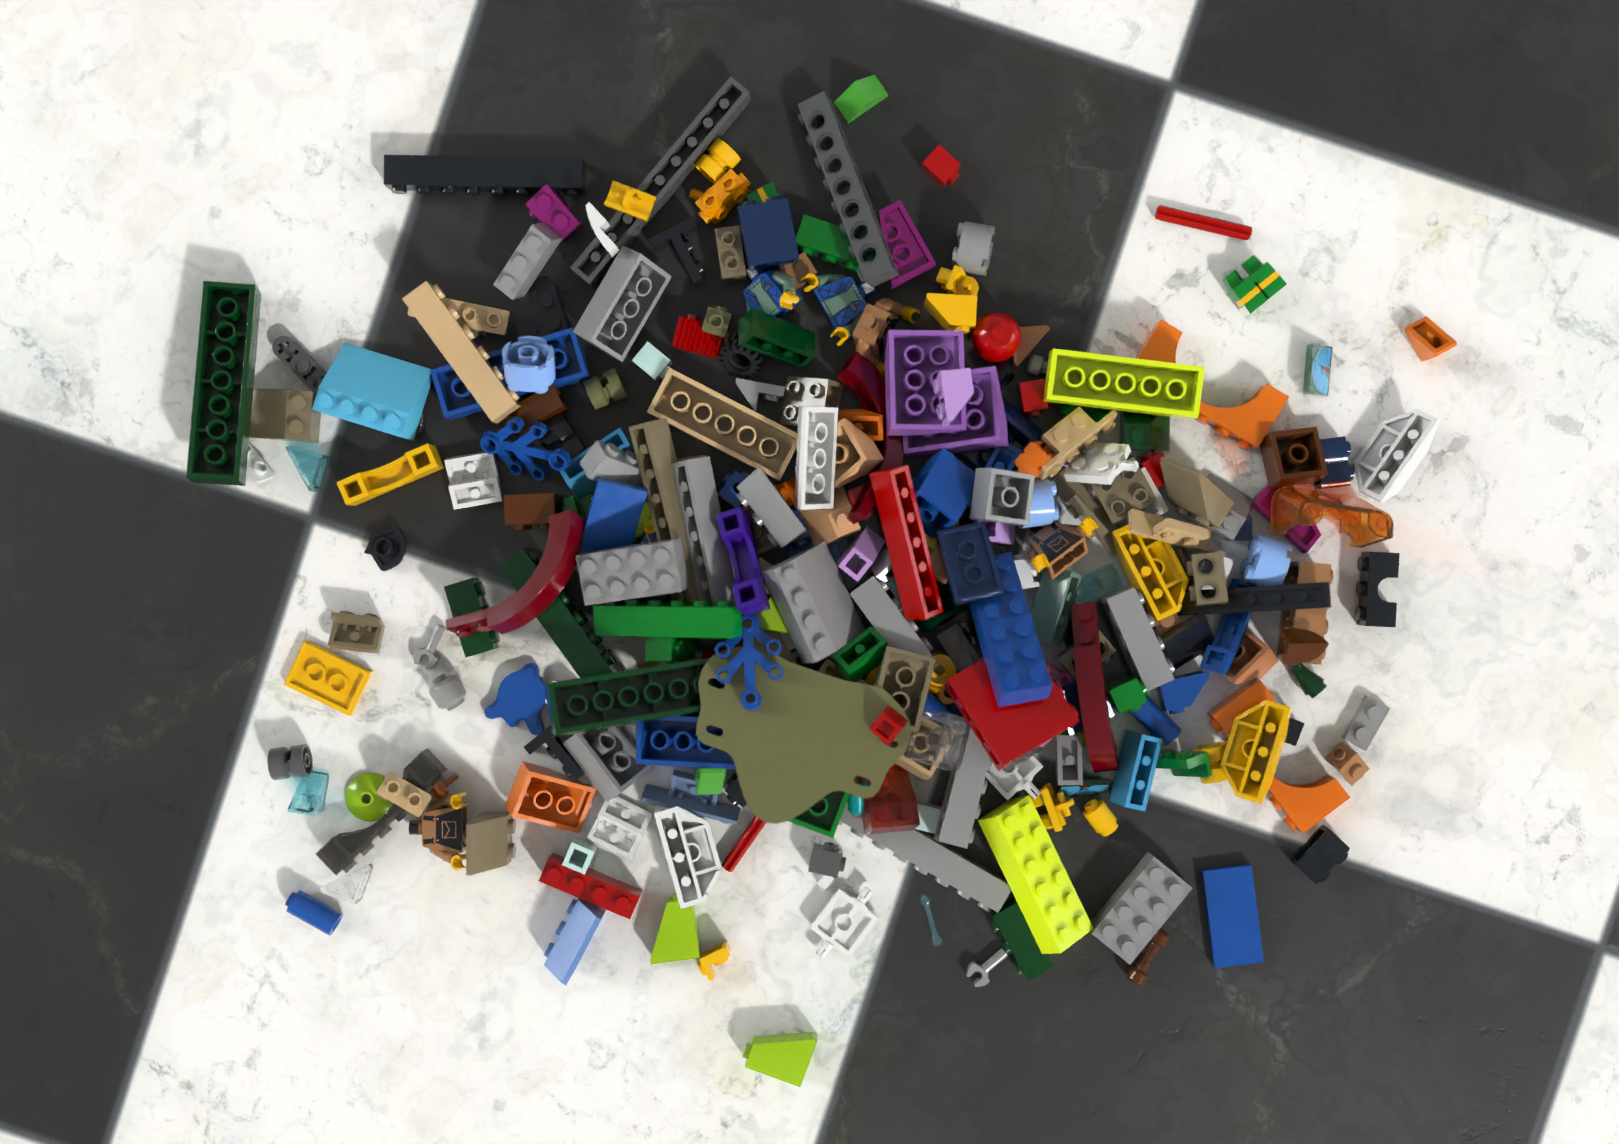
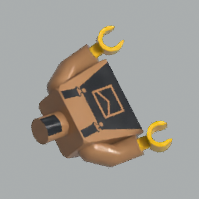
[852,298,920,377]
[1028,517,1099,580]
[409,792,468,870]

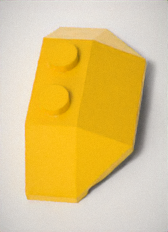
[1112,524,1189,621]
[1220,700,1291,804]

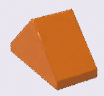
[1405,316,1457,362]

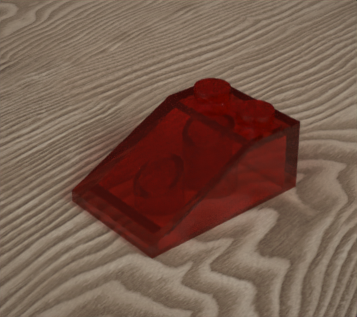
[857,764,920,835]

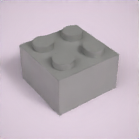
[970,468,1035,526]

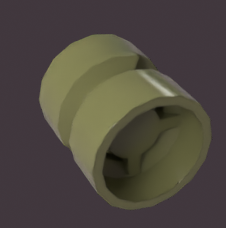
[583,367,628,410]

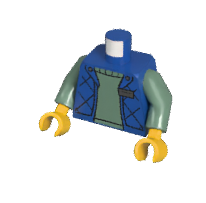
[743,269,803,318]
[801,273,875,346]

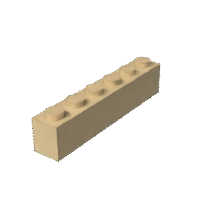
[402,281,521,424]

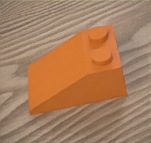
[505,761,596,833]

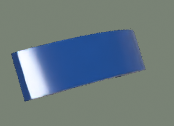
[1200,578,1257,675]

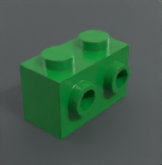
[832,626,888,682]
[645,637,697,666]
[1105,674,1148,714]

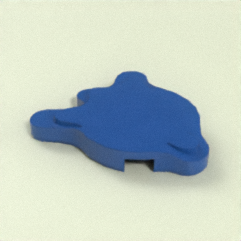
[484,663,546,735]

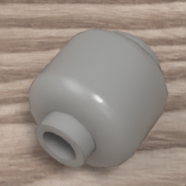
[429,673,466,711]

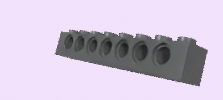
[798,91,899,288]

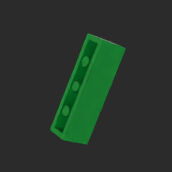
[796,214,876,272]

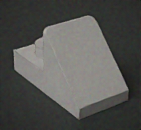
[736,378,786,412]
[1054,735,1083,785]

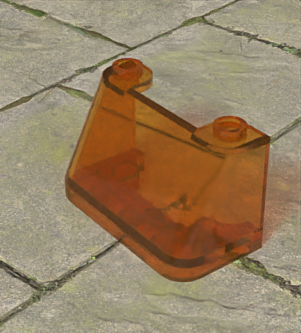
[1270,486,1394,548]

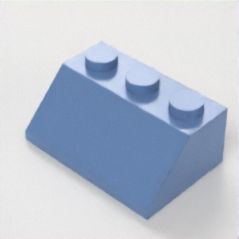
[544,898,606,985]

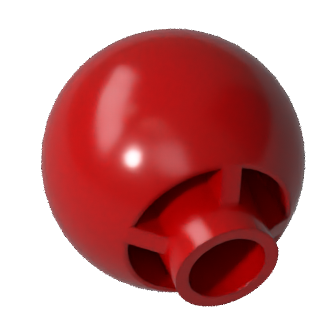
[971,312,1021,362]

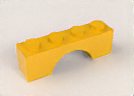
[336,443,444,506]

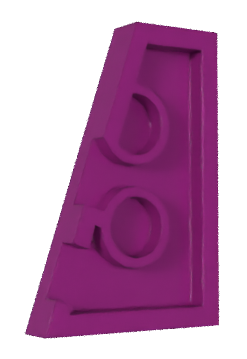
[878,200,936,289]
[1250,482,1321,554]

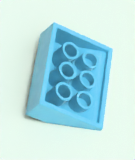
[312,343,433,441]

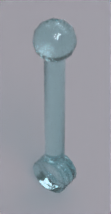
[921,896,942,946]

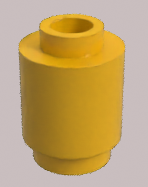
[1083,799,1118,837]

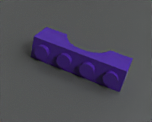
[716,507,770,616]

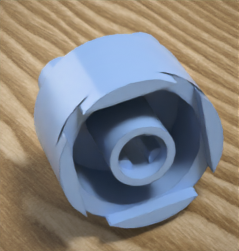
[502,336,556,394]
[1018,477,1059,529]
[1239,535,1292,586]

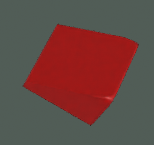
[869,706,908,745]

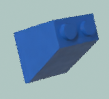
[912,448,975,539]

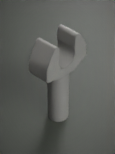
[413,624,445,670]
[966,948,1008,987]

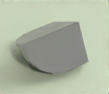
[871,545,895,582]

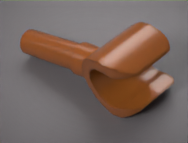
[430,774,458,801]

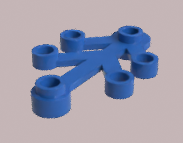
[480,416,571,481]
[715,613,783,711]

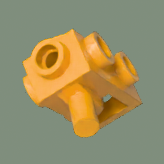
[689,169,751,225]

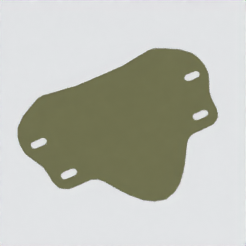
[696,645,911,824]

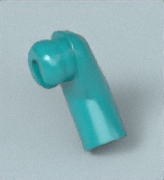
[847,780,870,816]

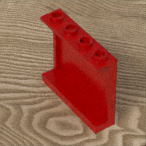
[944,658,1080,771]

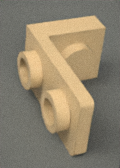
[376,771,432,817]

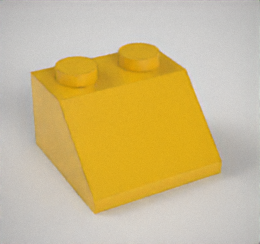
[923,293,977,337]

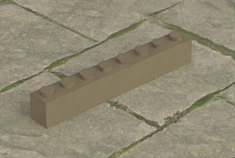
[629,418,699,604]

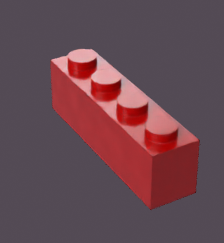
[539,853,643,919]

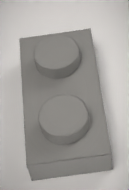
[1342,696,1390,751]

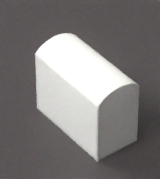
[817,875,835,890]

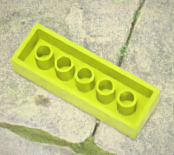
[1043,349,1205,419]
[978,795,1094,954]

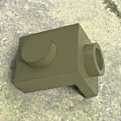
[702,306,734,338]

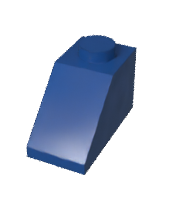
[1156,670,1209,714]

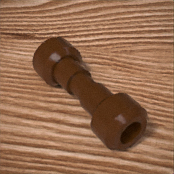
[1126,929,1170,986]

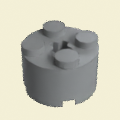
[952,221,995,276]

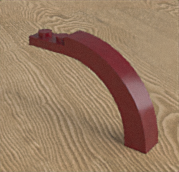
[837,352,904,524]
[446,510,584,637]
[1071,602,1119,773]

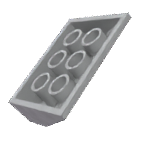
[762,541,865,663]

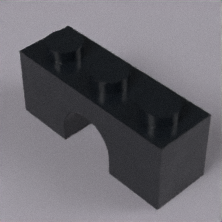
[1355,552,1400,627]

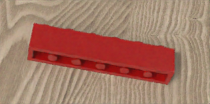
[869,465,943,620]

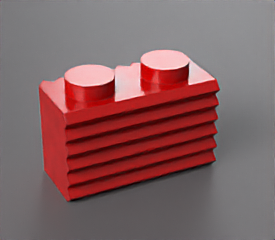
[671,314,728,360]

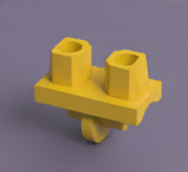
[604,181,656,222]
[936,265,979,296]
[1030,782,1075,832]

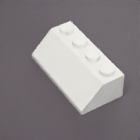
[794,406,838,510]

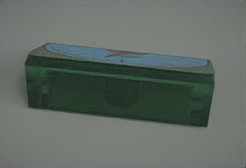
[1303,343,1333,396]
[1057,776,1110,797]

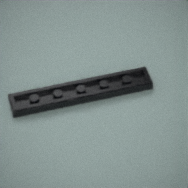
[1177,582,1331,616]

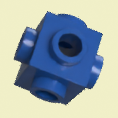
[718,470,749,508]

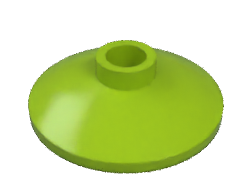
[345,772,394,821]

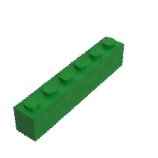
[593,599,742,639]

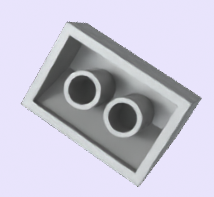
[736,467,807,548]
[563,726,652,802]

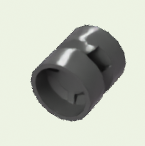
[267,744,313,780]

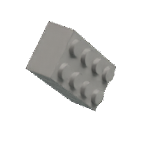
[573,246,672,362]
[576,538,689,606]
[848,575,933,657]
[1098,586,1175,691]
[1090,851,1193,964]

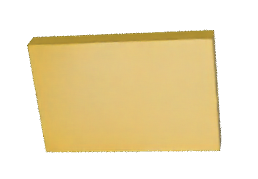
[283,640,373,716]

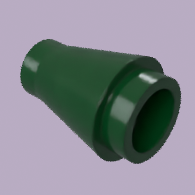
[1289,663,1327,699]

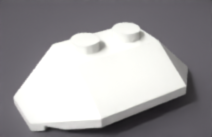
[1353,408,1439,503]
[654,806,722,909]

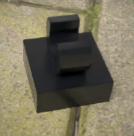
[992,361,1015,390]

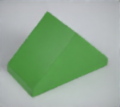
[834,75,888,124]
[693,767,726,795]

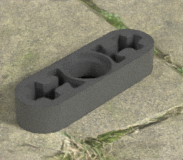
[272,336,327,393]

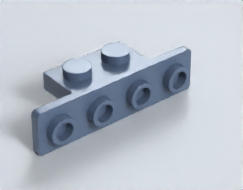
[641,770,741,825]

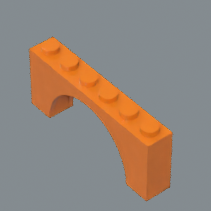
[1135,320,1289,450]
[1207,679,1350,833]

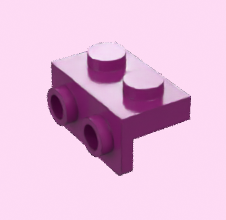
[525,184,582,242]

